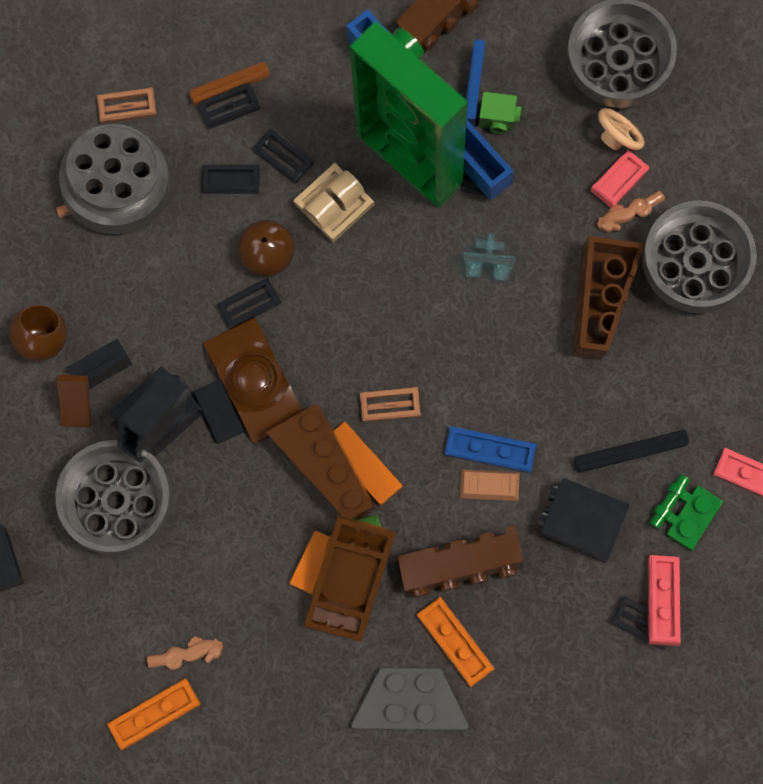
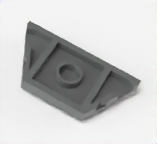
[352,668,469,730]

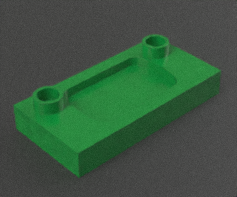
[350,21,468,208]

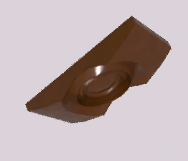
[203,318,302,444]
[304,515,396,641]

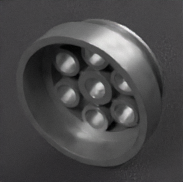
[567,0,677,108]
[59,124,169,234]
[643,201,757,313]
[55,440,172,556]

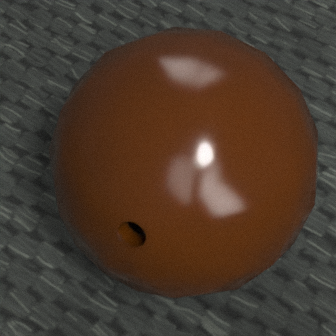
[238,220,295,277]
[9,304,67,362]

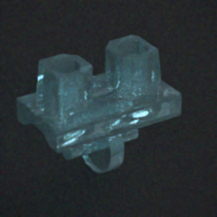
[463,232,515,280]

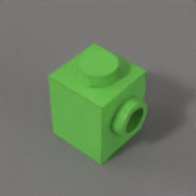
[479,92,521,134]

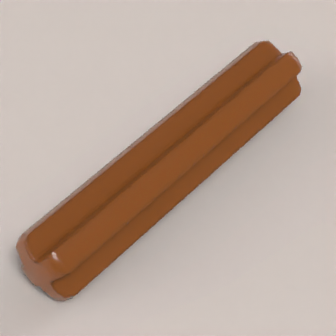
[189,62,270,105]

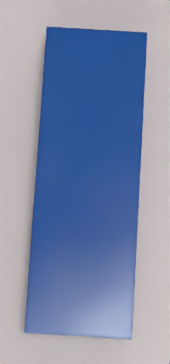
[466,40,485,127]
[444,426,536,473]

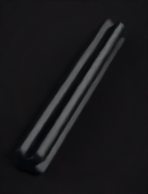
[574,430,689,473]

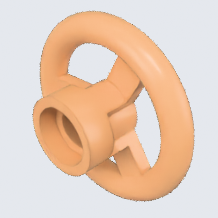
[598,108,644,150]

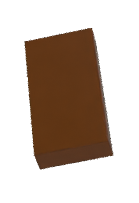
[57,375,92,428]

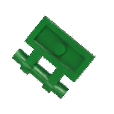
[649,474,723,551]

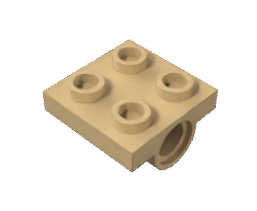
[294,163,374,243]

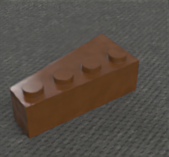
[396,0,479,51]
[572,236,645,360]
[266,403,377,520]
[397,525,524,598]

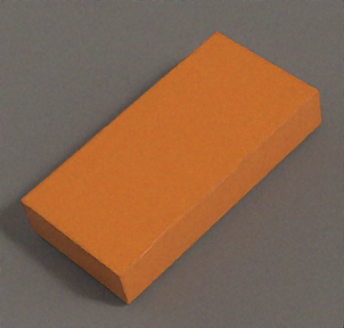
[289,530,329,595]

